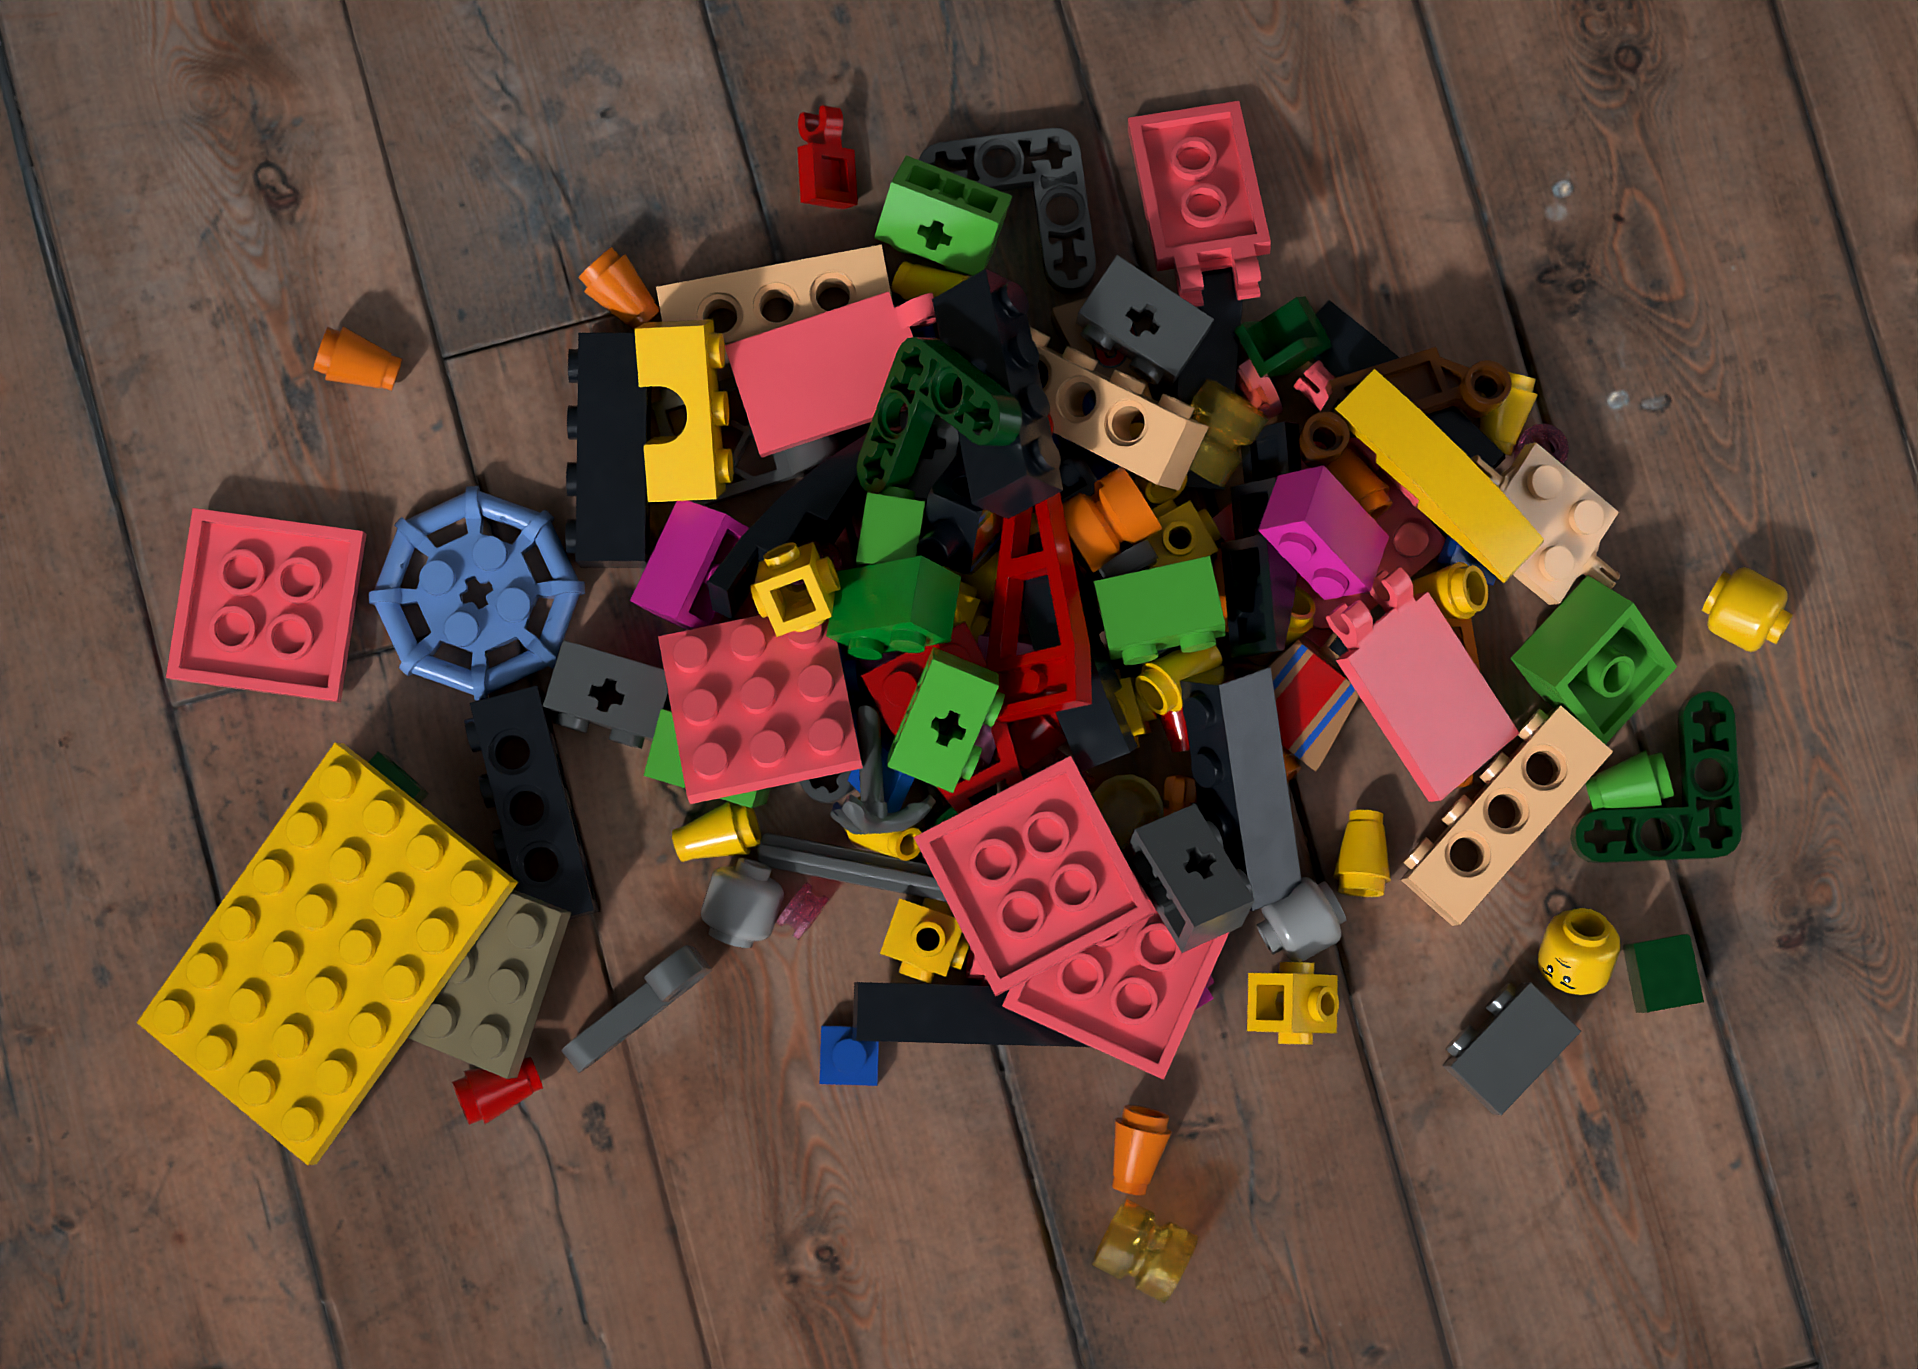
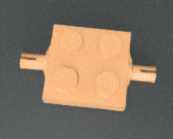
[1470,443,1620,605]

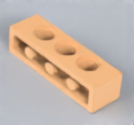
[656,244,893,354]
[1030,327,1209,490]
[1401,705,1613,926]

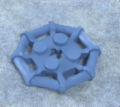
[369,486,585,701]

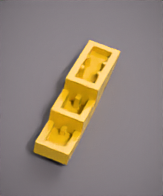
[1334,369,1544,583]

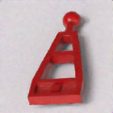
[986,413,1092,723]
[861,621,1023,814]

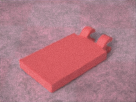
[1128,101,1271,307]
[724,291,937,458]
[1326,567,1519,802]

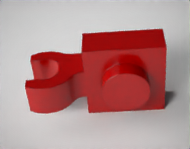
[797,105,858,210]

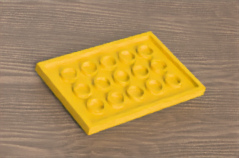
[136,742,518,1166]

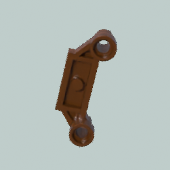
[1299,347,1512,468]

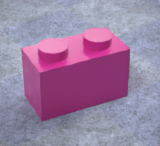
[1258,465,1389,600]
[630,501,749,630]

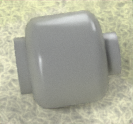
[701,858,784,948]
[1256,877,1347,962]

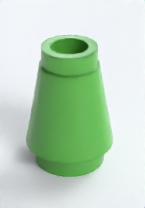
[1585,750,1674,812]

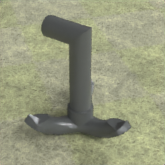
[830,706,936,834]

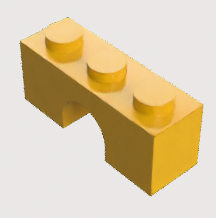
[634,319,734,502]

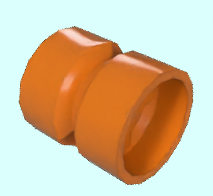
[1062,466,1162,573]

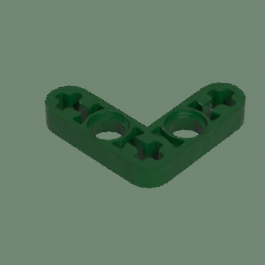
[857,337,1022,494]
[1570,691,1742,863]

